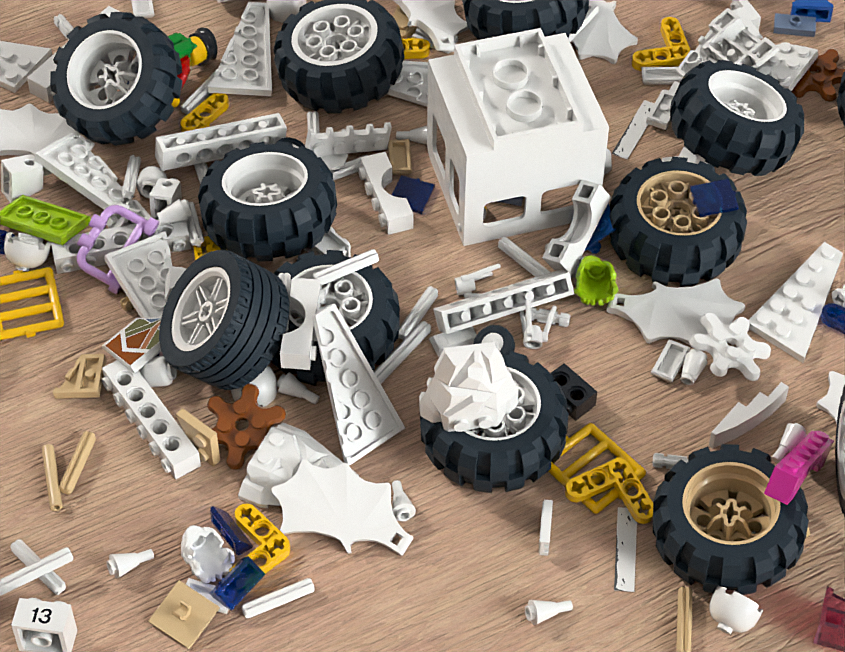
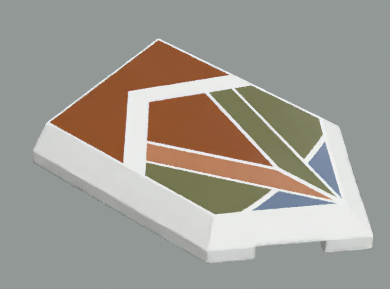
[102,317,161,373]

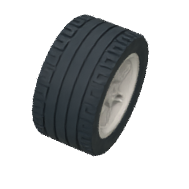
[159,250,290,390]

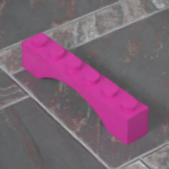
[764,431,834,505]

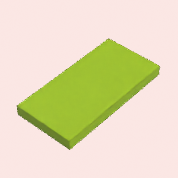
[0,195,91,245]

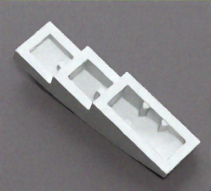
[709,382,789,449]

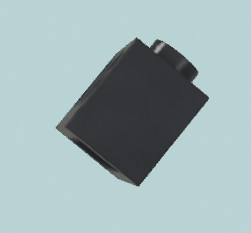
[551,363,597,421]

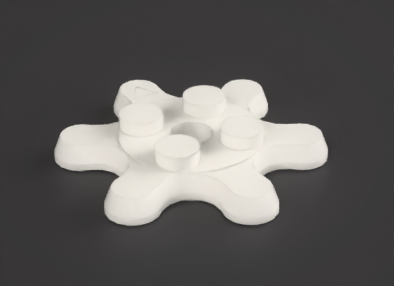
[689,312,771,381]

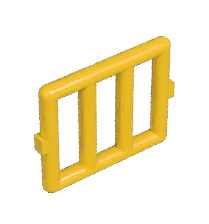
[0,267,64,340]
[548,423,646,514]

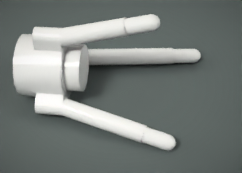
[455,264,501,299]
[520,300,557,349]

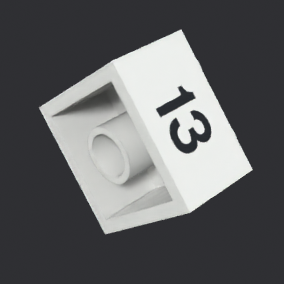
[11,598,77,652]

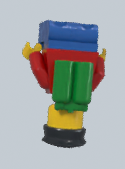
[127,27,218,107]

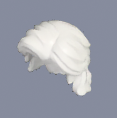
[181,525,235,583]

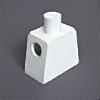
[1,154,52,203]
[149,178,182,220]

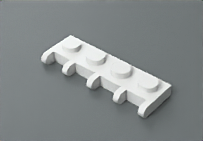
[305,122,392,156]

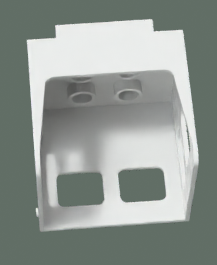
[427,28,609,246]

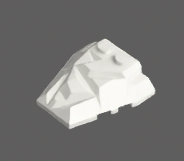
[676,8,780,77]
[419,342,518,432]
[238,423,359,508]

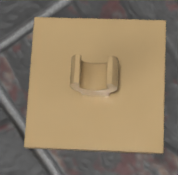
[148,580,220,649]

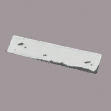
[611,100,655,159]
[614,507,637,592]

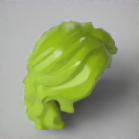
[574,255,618,306]

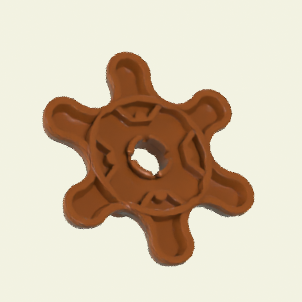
[791,49,845,102]
[207,384,286,470]

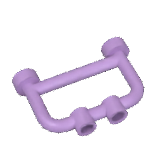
[77,205,159,295]

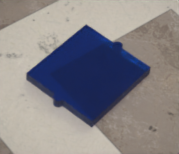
[392,175,435,214]
[690,179,739,217]

